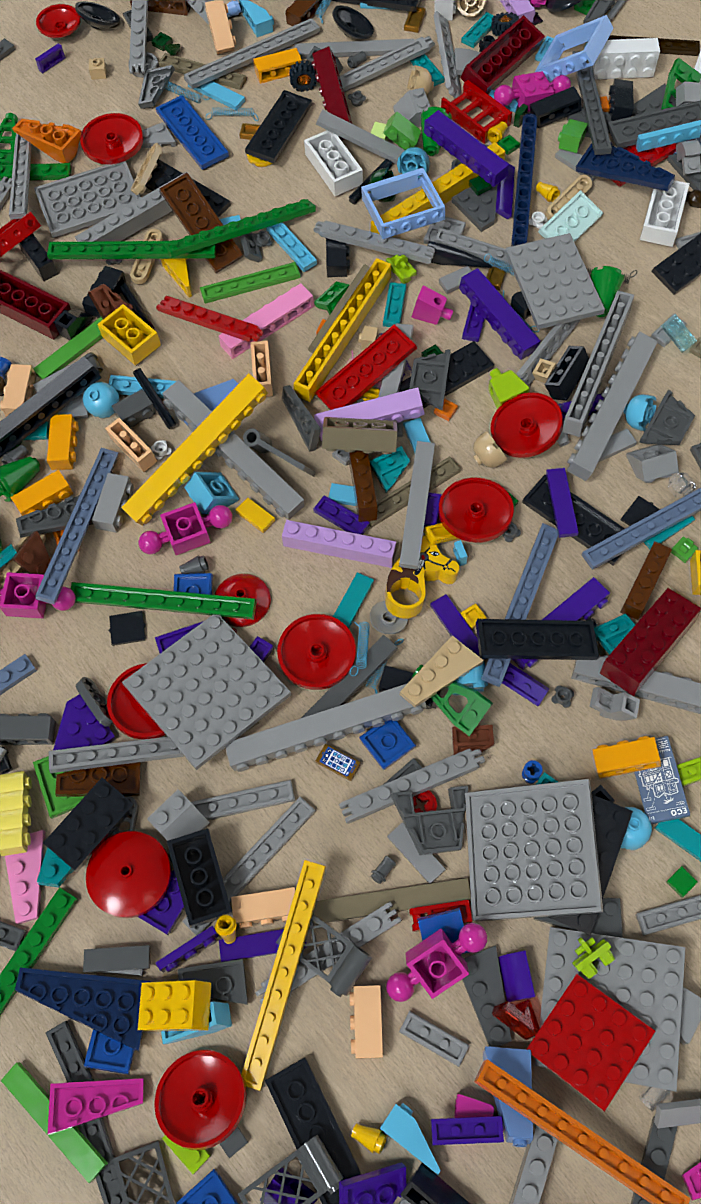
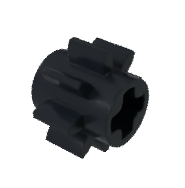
[479,35,495,52]

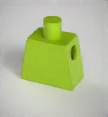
[488,368,530,409]

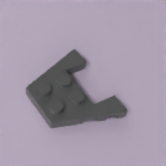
[391,786,468,855]

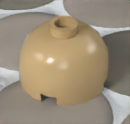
[456,0,486,17]
[407,65,434,96]
[473,431,507,468]

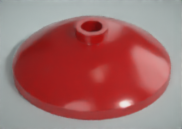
[36,4,81,38]
[215,574,271,627]

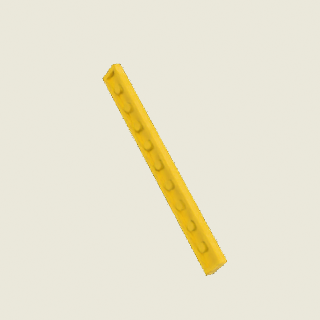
[242,860,326,1091]

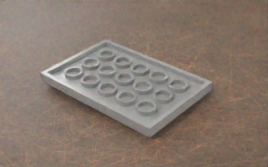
[34,161,141,238]
[505,233,605,330]

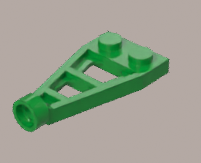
[661,58,701,110]
[0,113,18,165]
[412,664,493,736]

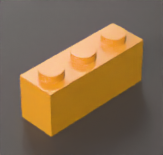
[253,48,302,84]
[47,414,79,470]
[10,469,73,516]
[592,736,661,779]

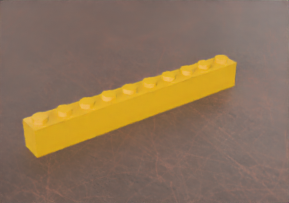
[371,142,506,238]
[293,258,391,402]
[121,373,268,526]

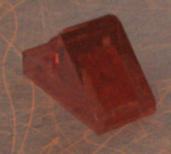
[492,999,540,1040]

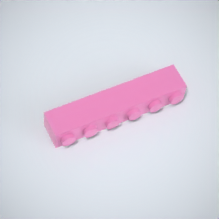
[219,283,314,359]

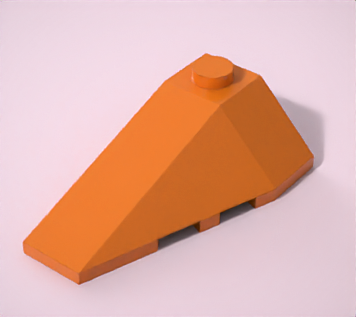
[12,119,82,163]

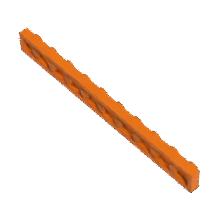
[474,1059,691,1204]

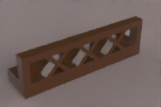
[130,0,191,16]

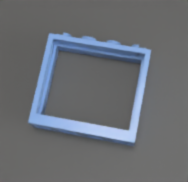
[535,15,614,81]
[361,168,445,239]

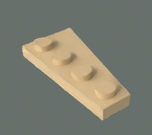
[399,636,484,707]

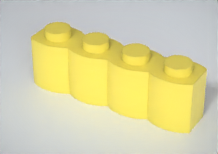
[0,771,32,856]

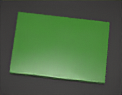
[33,756,85,819]

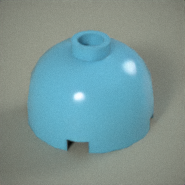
[397,147,430,178]
[83,382,120,419]
[623,394,657,432]
[621,807,652,850]

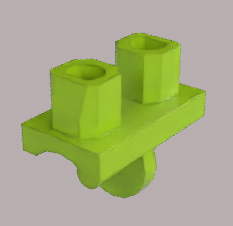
[386,254,417,284]
[571,937,615,979]

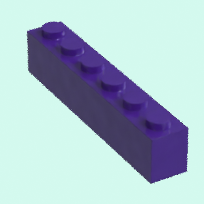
[424,110,509,187]
[459,268,540,360]
[512,577,610,670]

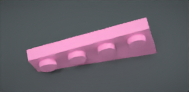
[5,830,46,925]

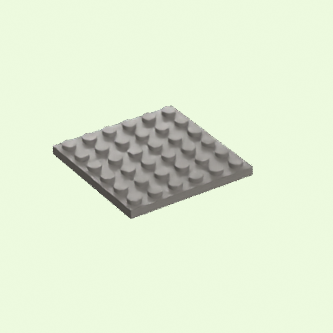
[122,615,291,770]
[465,779,603,921]
[535,927,685,1092]

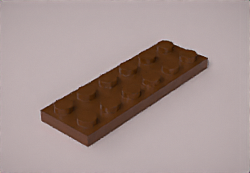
[159,173,243,274]

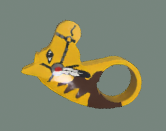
[385,535,459,619]

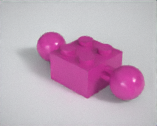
[494,71,571,112]
[138,502,233,555]
[0,572,75,619]
[386,923,487,1002]

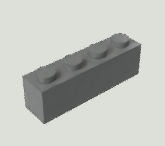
[0,713,56,745]

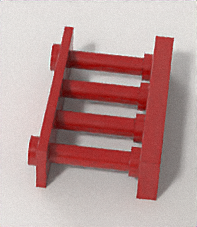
[441,80,512,144]
[0,211,41,257]

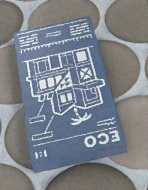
[634,736,690,824]

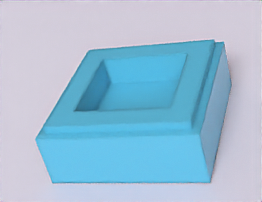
[453,540,468,566]

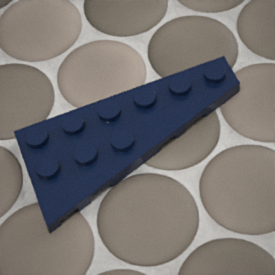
[576,142,675,191]
[15,967,151,1052]

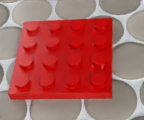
[526,974,656,1112]

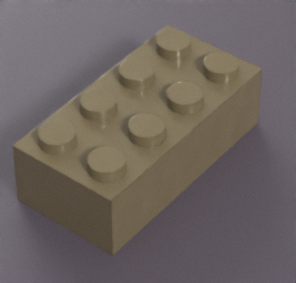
[322,417,397,454]

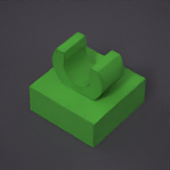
[671,536,698,563]

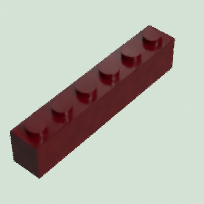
[312,46,353,141]

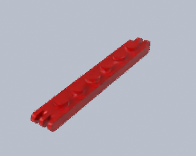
[156,295,264,342]

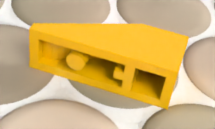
[161,258,192,298]

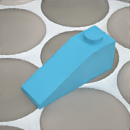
[239,0,274,37]
[161,1001,232,1045]
[380,1103,441,1174]

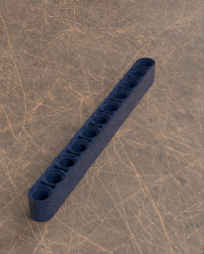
[511,113,537,247]

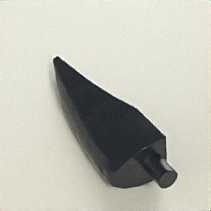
[428,241,493,268]

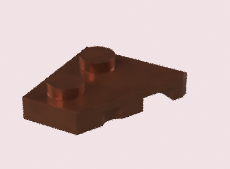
[88,284,133,319]
[12,531,51,575]
[452,725,494,755]

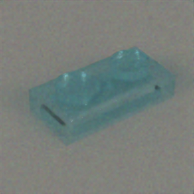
[661,314,697,353]

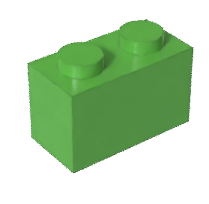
[383,112,421,150]
[557,119,588,153]

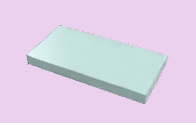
[538,190,603,242]

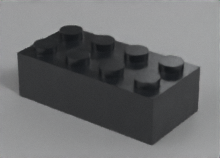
[43,777,135,872]
[167,828,233,928]

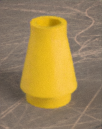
[487,122,508,143]
[536,182,560,202]
[215,915,237,944]
[351,1123,387,1154]

